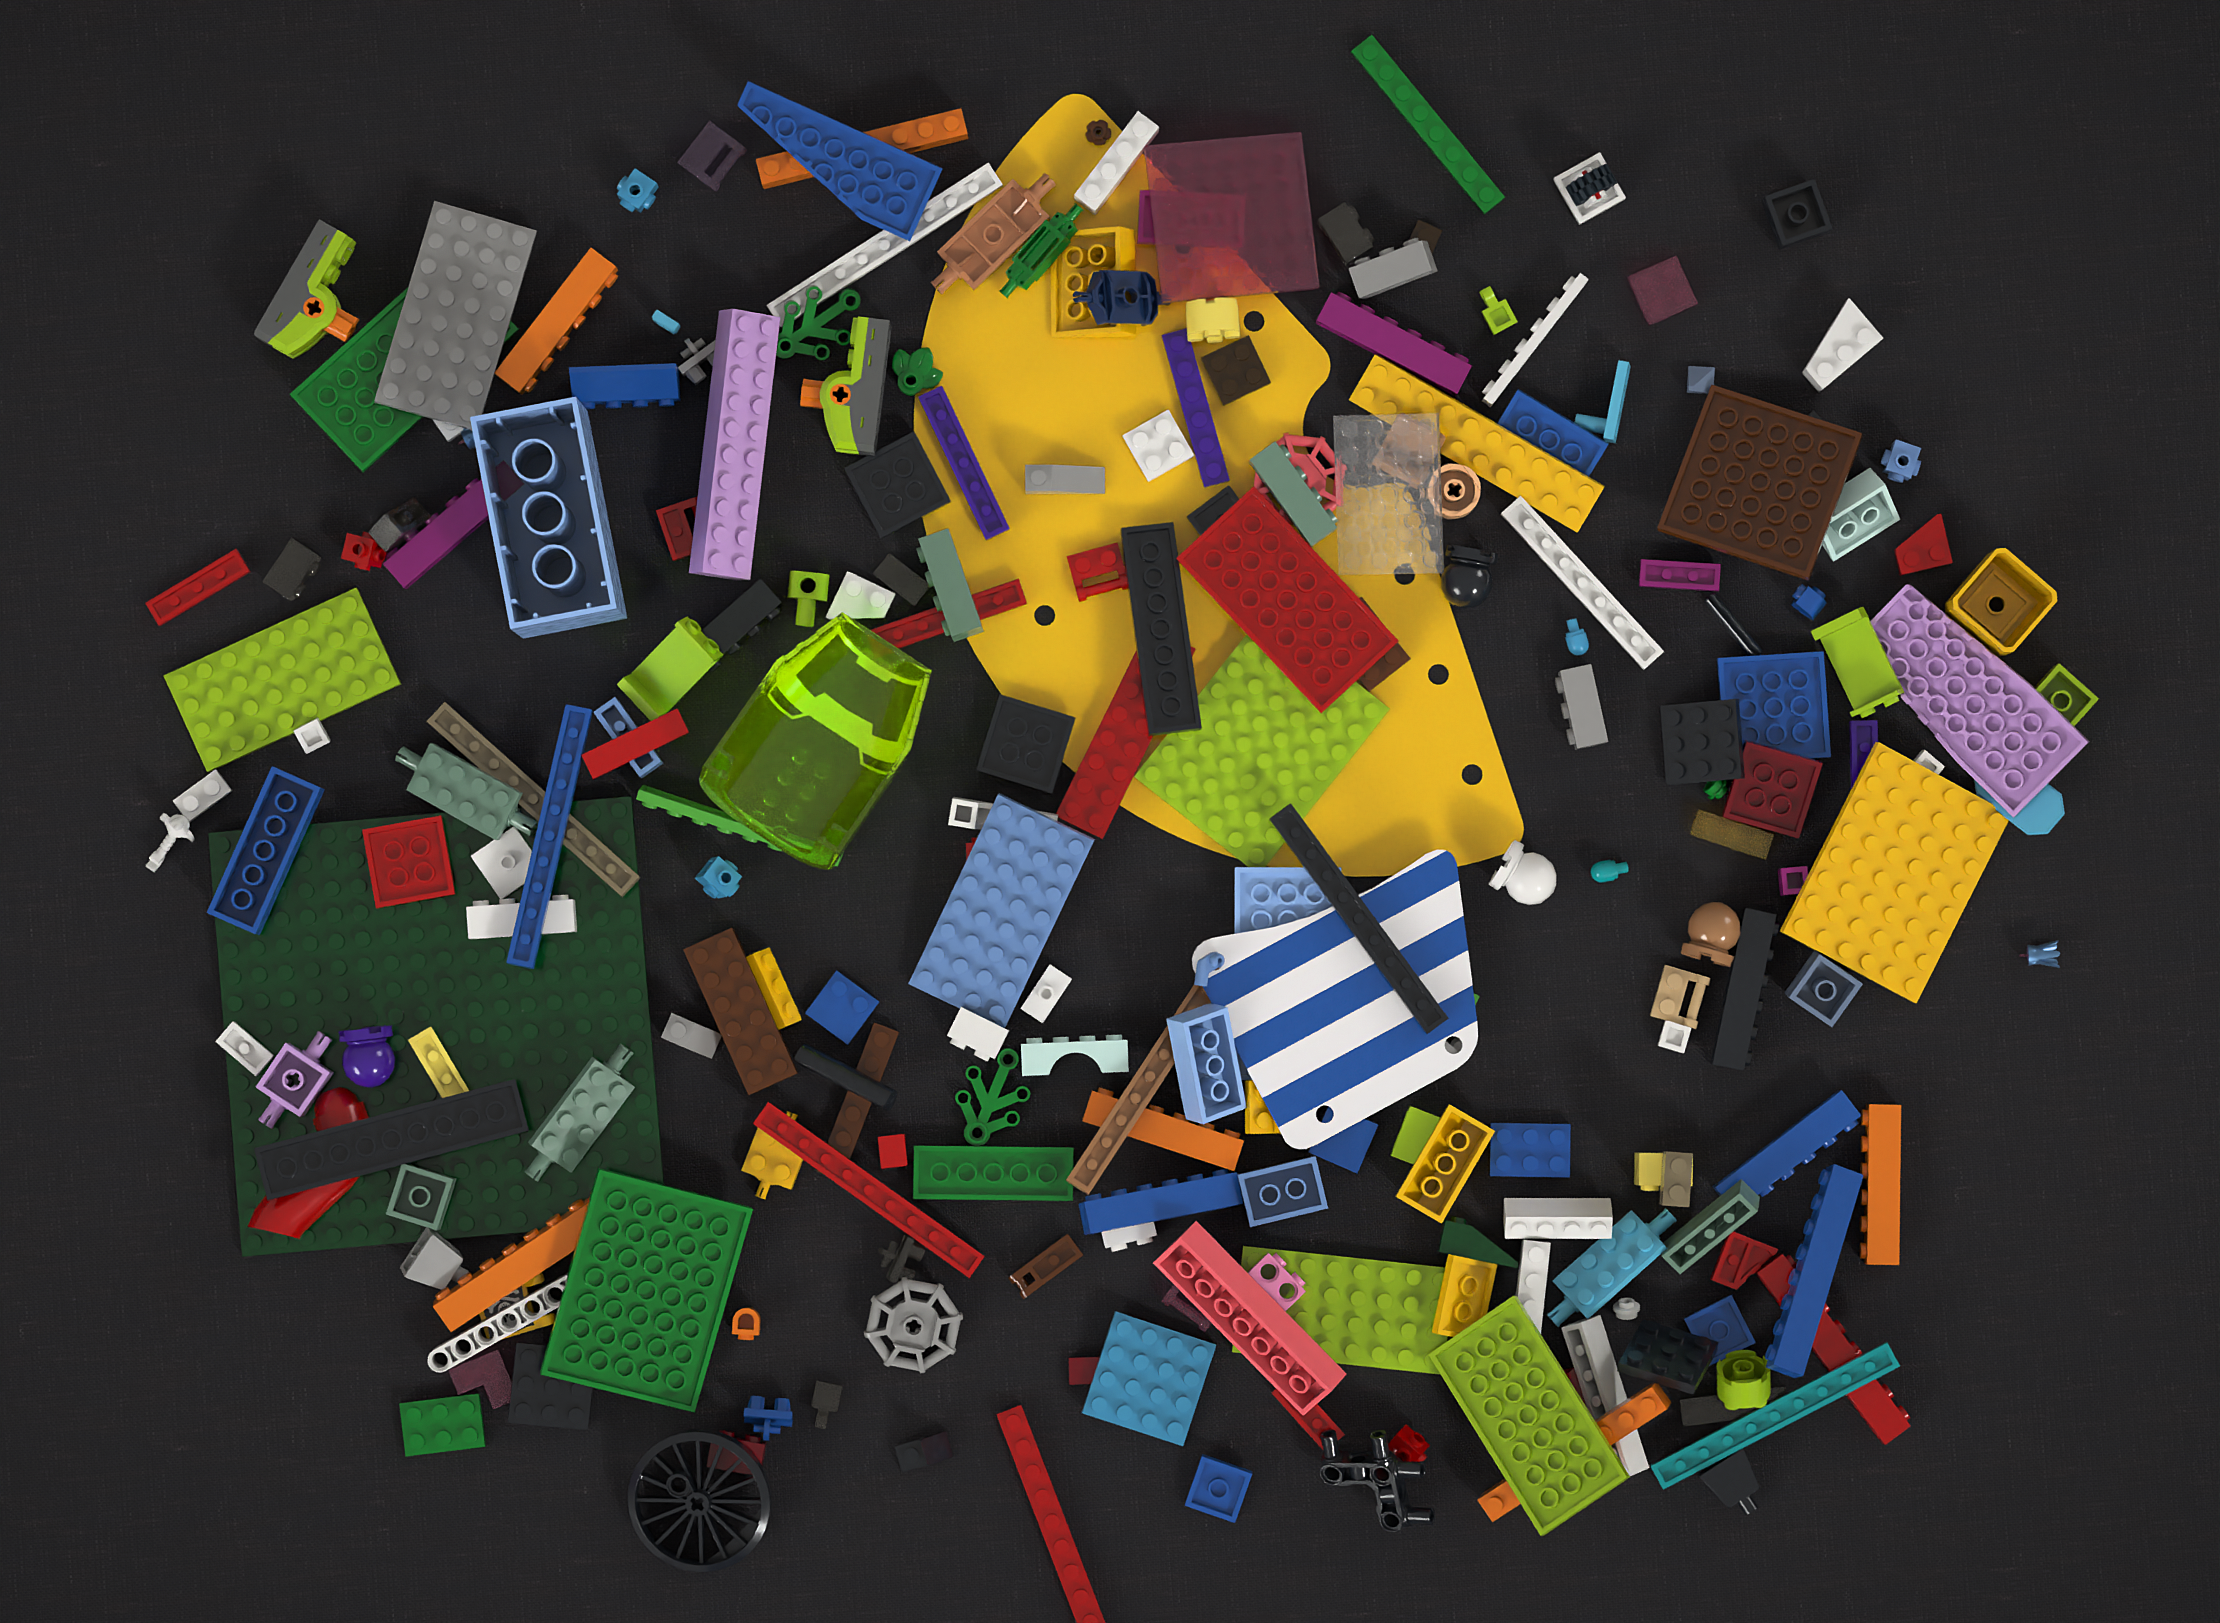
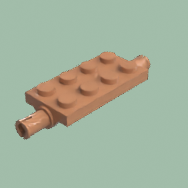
[930,173,1056,294]

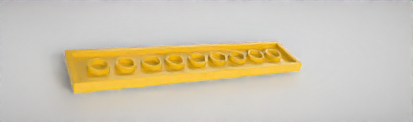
[1349,354,1605,533]

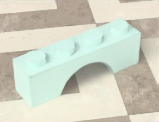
[1021,1035,1129,1076]

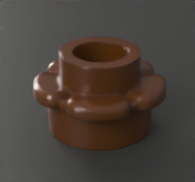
[1085,120,1111,146]

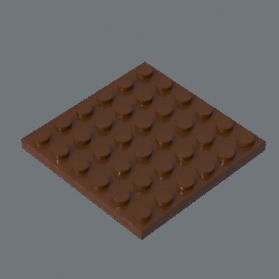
[1657,385,1862,581]

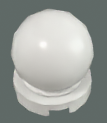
[1489,840,1557,905]

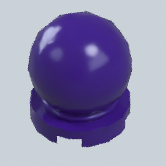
[338,1025,395,1088]

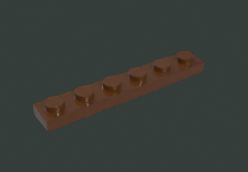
[817,1023,899,1174]

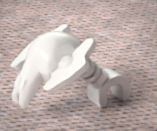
[146,813,195,872]

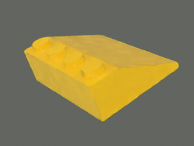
[1051,226,1136,338]

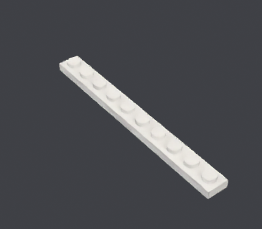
[767,163,1003,329]

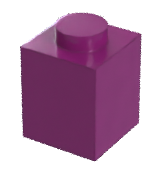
[1778,866,1808,896]

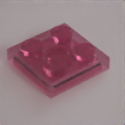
[1627,256,1698,326]

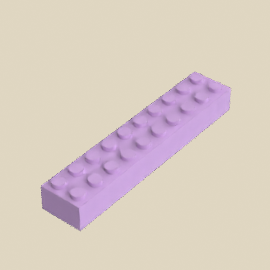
[689,309,780,580]

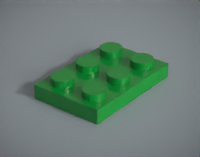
[399,1393,486,1456]

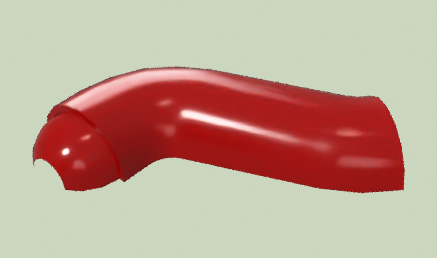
[247,1087,369,1239]

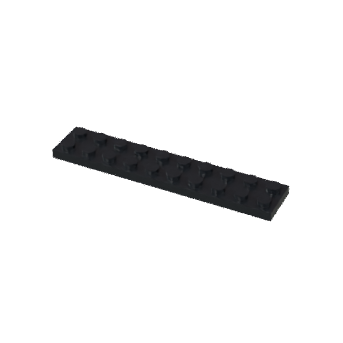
[254,1079,529,1201]

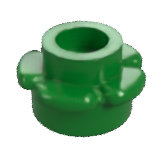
[1703,780,1728,800]

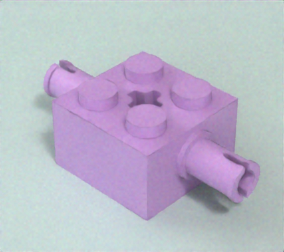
[256,1031,334,1129]

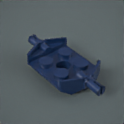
[1073,270,1171,326]

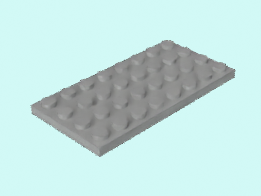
[374,201,537,430]

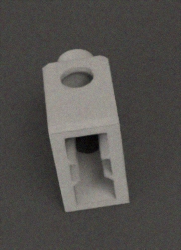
[400,1227,469,1290]

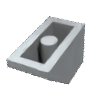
[661,1013,722,1059]

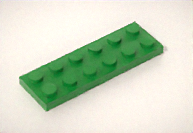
[913,1146,1074,1201]

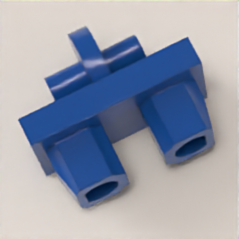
[744,1396,793,1441]

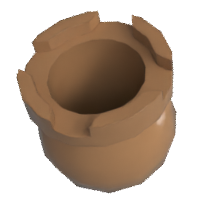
[1681,902,1740,967]

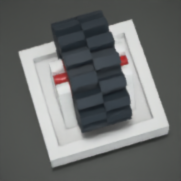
[1553,152,1626,225]

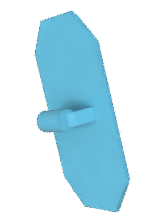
[1974,779,2065,835]

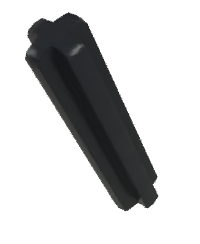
[1704,593,1763,656]

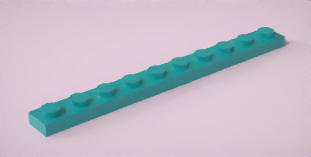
[1651,1342,1900,1489]

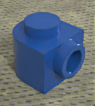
[1791,584,1827,620]

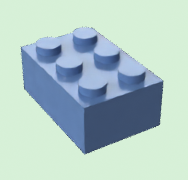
[1237,1156,1328,1227]

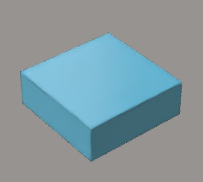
[652,310,681,335]

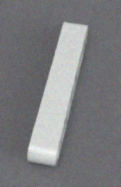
[428,1273,568,1372]

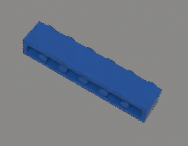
[1713,1090,1861,1197]
[1078,1169,1243,1235]

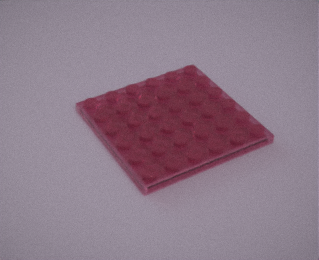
[1144,132,1319,303]

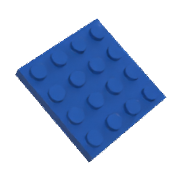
[1717,651,1831,759]

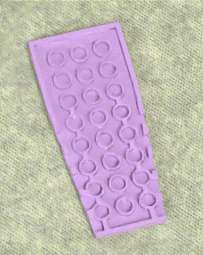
[1871,584,2090,818]

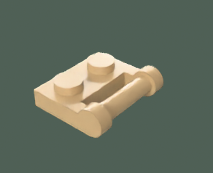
[1650,965,1711,1029]

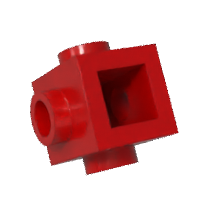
[341,531,387,571]
[1388,1424,1430,1461]

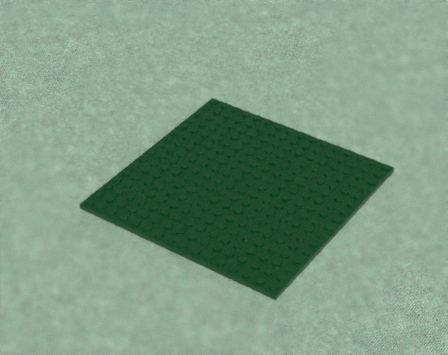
[208,796,664,1257]

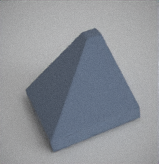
[1687,366,1715,394]

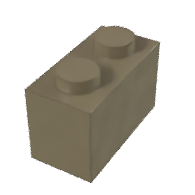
[1659,1151,1693,1207]

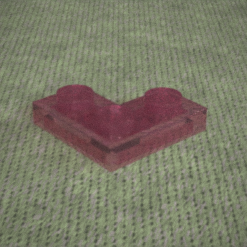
[449,1349,512,1409]

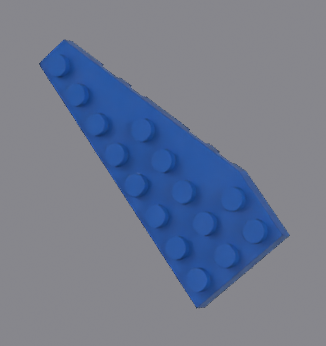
[737,81,942,241]

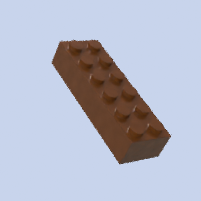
[683,928,799,1095]

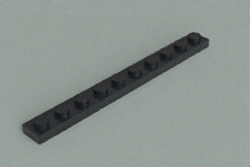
[1269,803,1449,1034]

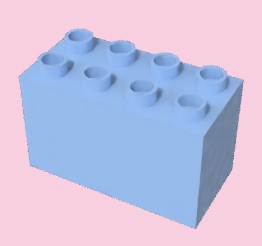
[470,397,627,639]

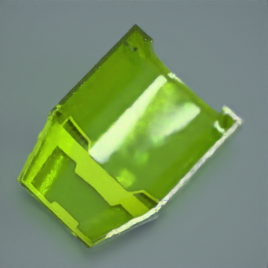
[699,612,932,870]

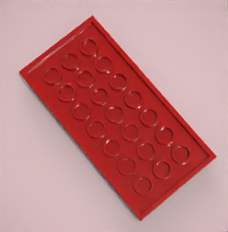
[1176,486,1399,713]

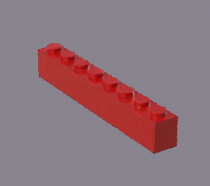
[1755,1253,1911,1445]

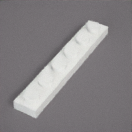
[1482,273,1589,407]

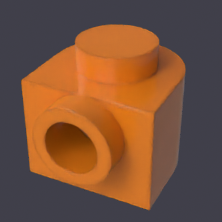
[732,1307,761,1340]

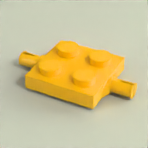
[741,1111,803,1199]

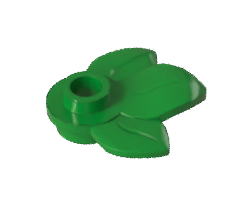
[892,347,943,396]

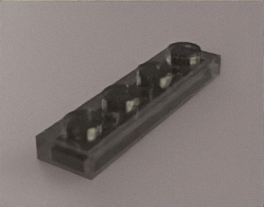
[1679,1386,1786,1426]

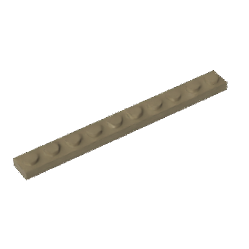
[427,702,640,898]

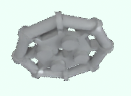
[864,1277,963,1373]

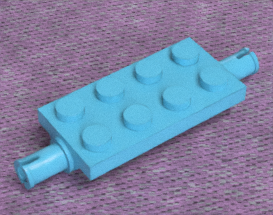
[1547,1208,1677,1327]

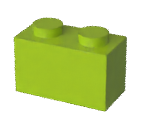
[1390,1106,1440,1165]

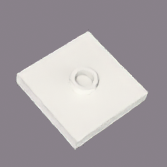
[471,827,532,899]

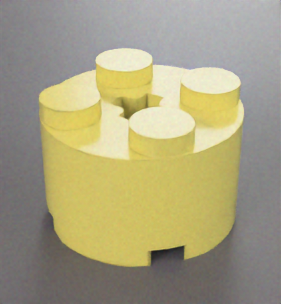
[1186,298,1240,343]

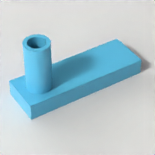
[1575,360,1631,443]

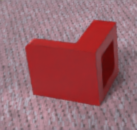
[878,1134,908,1169]

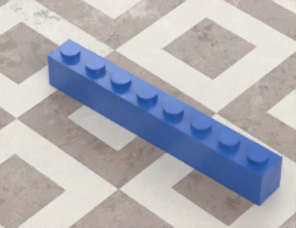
[1765,1164,1863,1378]

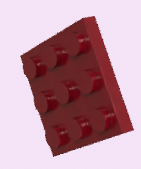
[1722,740,1823,838]

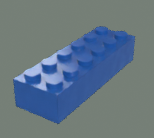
[207,766,325,935]

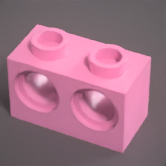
[1247,1252,1306,1311]

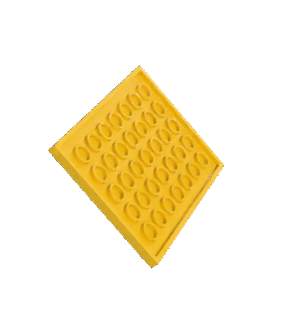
[1780,742,2009,1003]

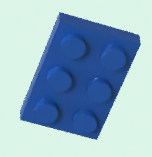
[1489,1123,1571,1177]

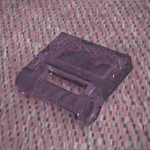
[677,121,748,192]

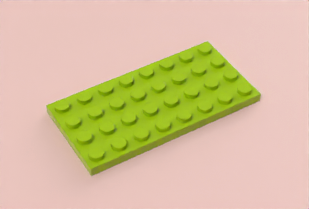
[164,587,401,772]
[1232,1246,1448,1374]
[1428,1296,1630,1536]

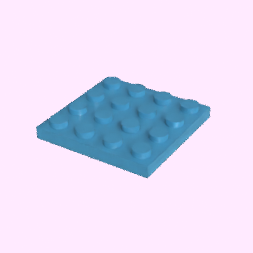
[1082,1311,1216,1446]

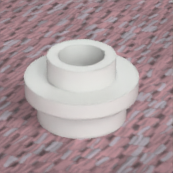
[1613,1298,1640,1320]

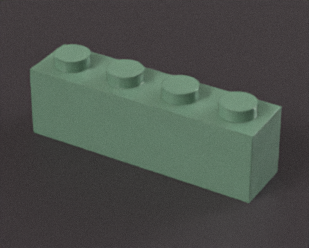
[1249,441,1338,548]
[916,529,984,642]
[1662,1179,1760,1274]

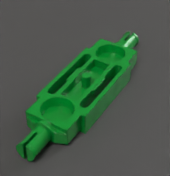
[999,203,1083,298]

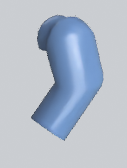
[1194,952,1225,987]

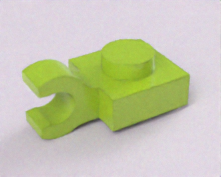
[1479,286,1518,335]

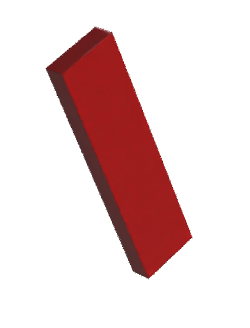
[145,549,251,626]
[582,708,689,779]

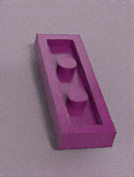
[1639,559,1721,591]

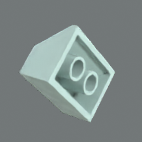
[1822,468,1900,562]

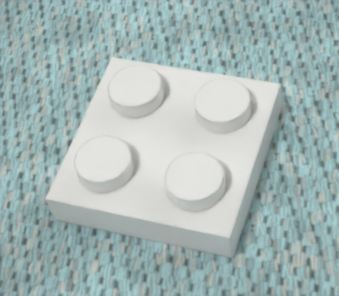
[1122,410,1194,482]

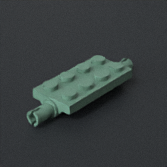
[395,743,539,840]
[524,1043,635,1182]

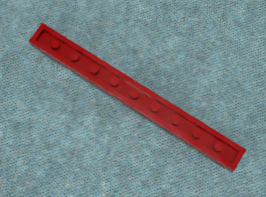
[753,1102,985,1278]
[996,1405,1106,1623]

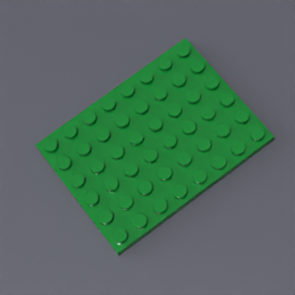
[540,1168,753,1412]

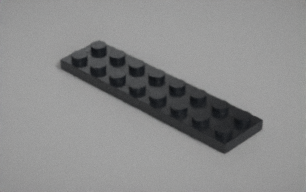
[1120,522,1202,736]

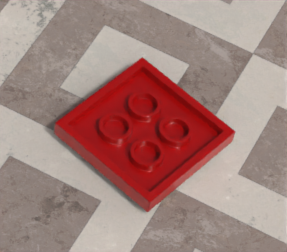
[362,815,456,908]

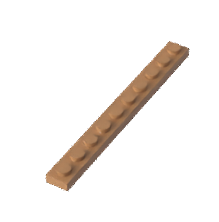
[1066,967,1221,1195]

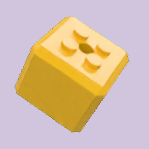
[1945,548,2057,656]

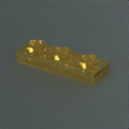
[1689,809,1774,860]

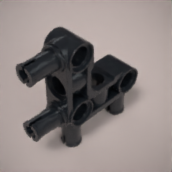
[1320,1429,1435,1532]

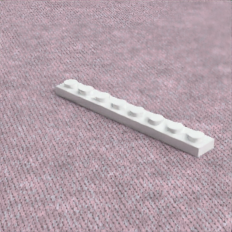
[1501,496,1664,670]

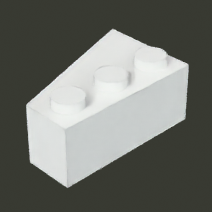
[1802,298,1883,392]

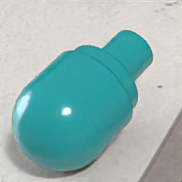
[1591,860,1628,882]

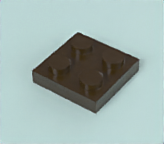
[1201,335,1271,406]

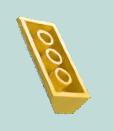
[1395,1104,1495,1223]

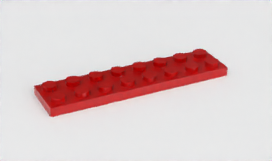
[1056,647,1196,839]

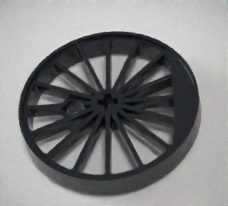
[628,1429,771,1572]

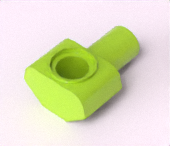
[787,571,829,627]

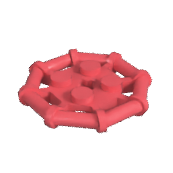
[1254,432,1348,525]

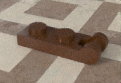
[1008,1234,1083,1299]

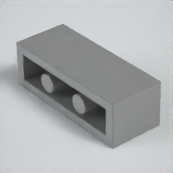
[1348,238,1438,299]
[1555,664,1608,750]

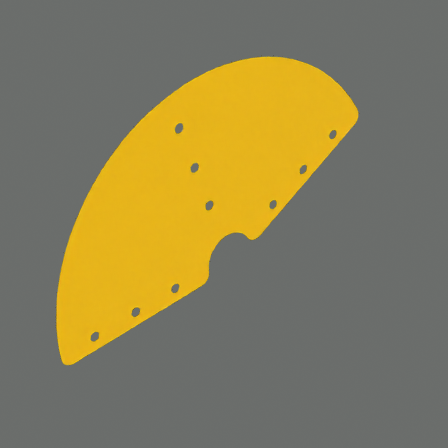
[914,94,1524,877]

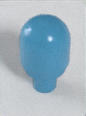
[1565,618,1589,655]

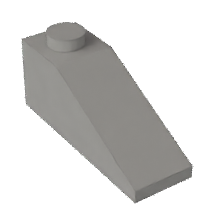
[1025,465,1105,494]

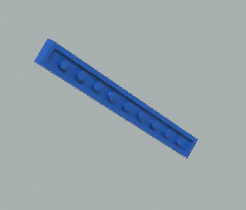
[506,704,593,969]

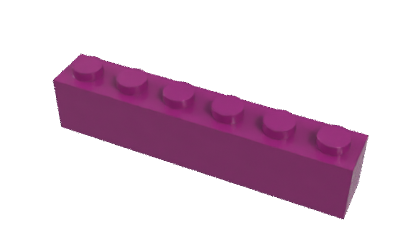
[1316,292,1472,397]
[383,460,524,589]

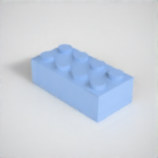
[1166,1003,1247,1124]

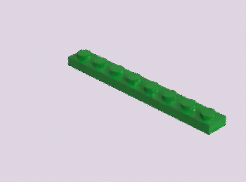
[1351,35,1505,215]

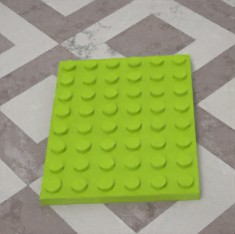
[1134,634,1390,867]

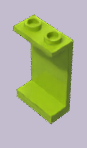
[1811,607,1904,718]
[617,616,723,721]

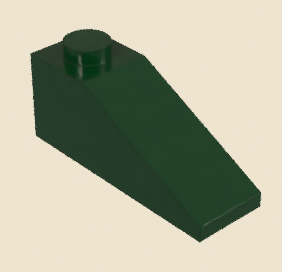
[1438,1216,1519,1268]

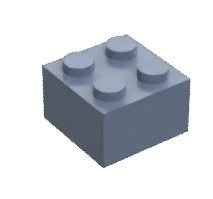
[1785,950,1863,1027]

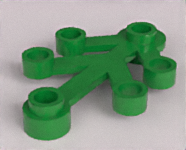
[776,285,861,360]
[955,1049,1030,1146]

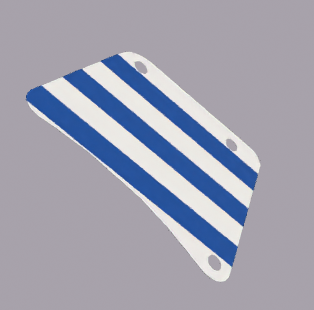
[1192,849,1478,1149]

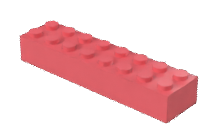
[1153,1221,1346,1416]

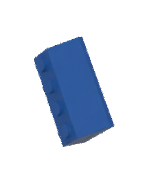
[569,363,680,409]

